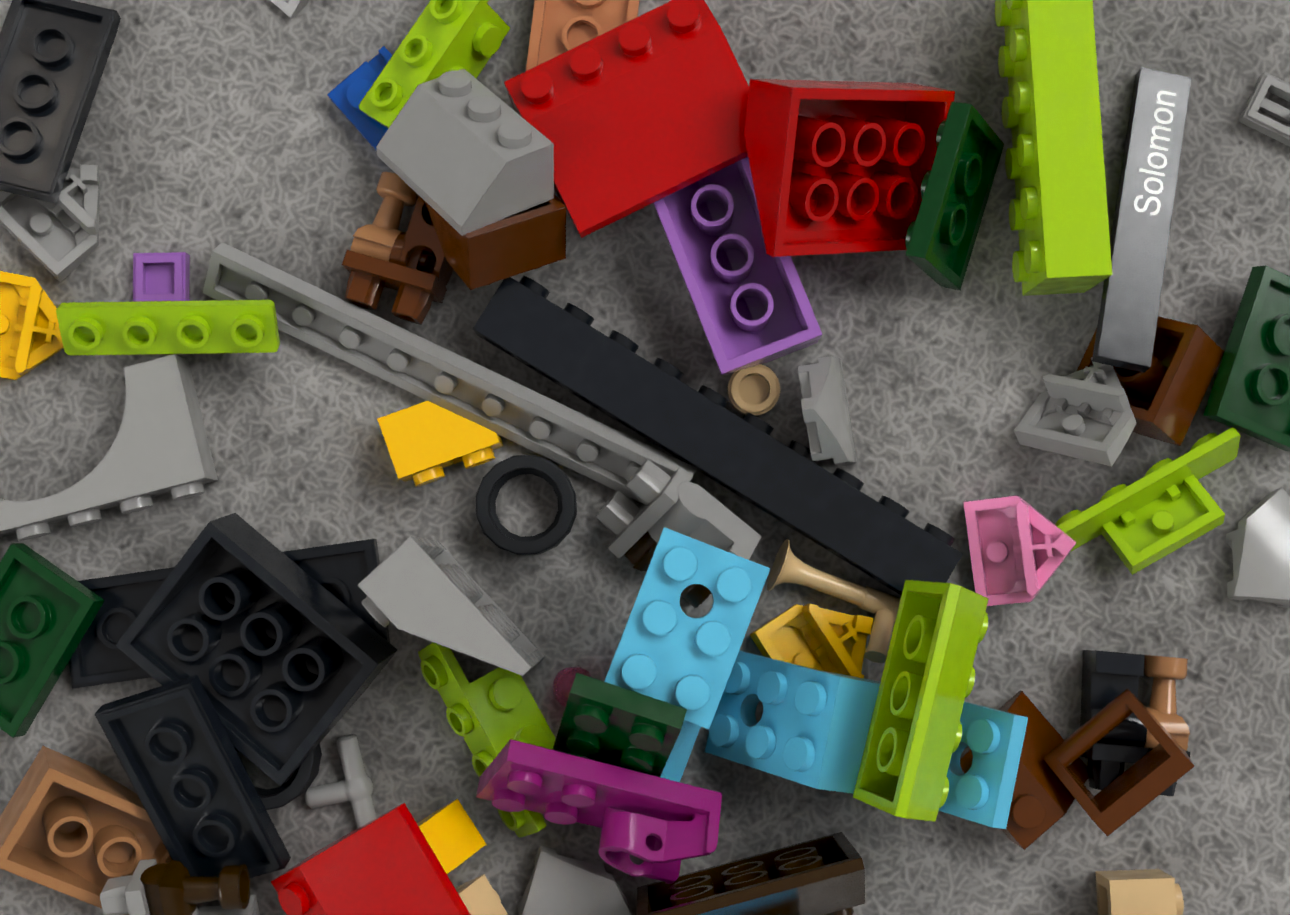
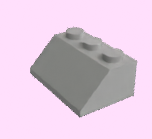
[376,69,554,236]

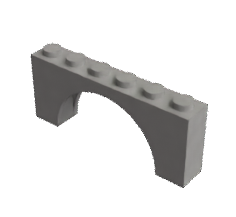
[0,354,218,541]

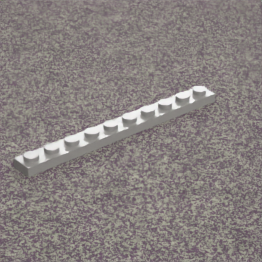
[203,242,697,503]

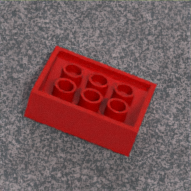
[504,0,749,238]
[744,79,955,257]
[271,803,471,915]

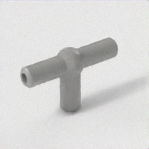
[305,734,377,829]

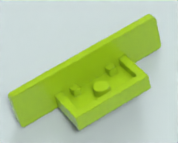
[359,0,511,129]
[56,300,280,356]
[1055,427,1241,575]
[418,642,556,838]

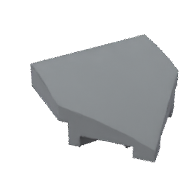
[0,164,99,282]
[798,356,857,466]
[1014,357,1136,467]
[1226,487,1290,609]
[517,845,634,915]

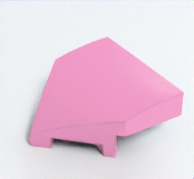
[963,496,1077,606]

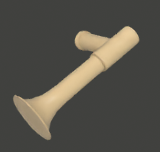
[767,539,901,663]

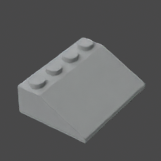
[358,536,545,676]

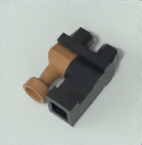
[1080,650,1190,796]

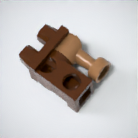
[342,172,453,325]

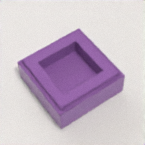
[133,252,190,302]

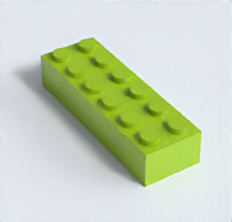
[995,0,1112,296]

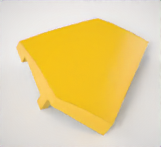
[0,271,64,380]
[749,603,873,678]

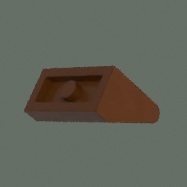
[1043,688,1194,837]

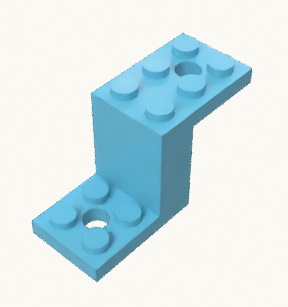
[604,527,770,782]
[705,650,1028,829]

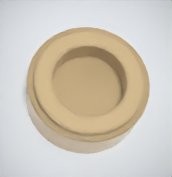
[727,364,780,417]

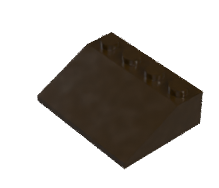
[637,832,865,915]

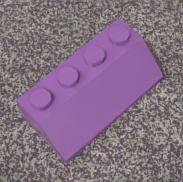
[653,157,822,375]

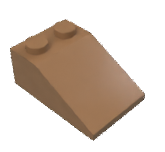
[0,746,172,915]

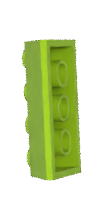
[853,580,989,822]

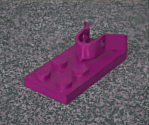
[476,739,722,884]

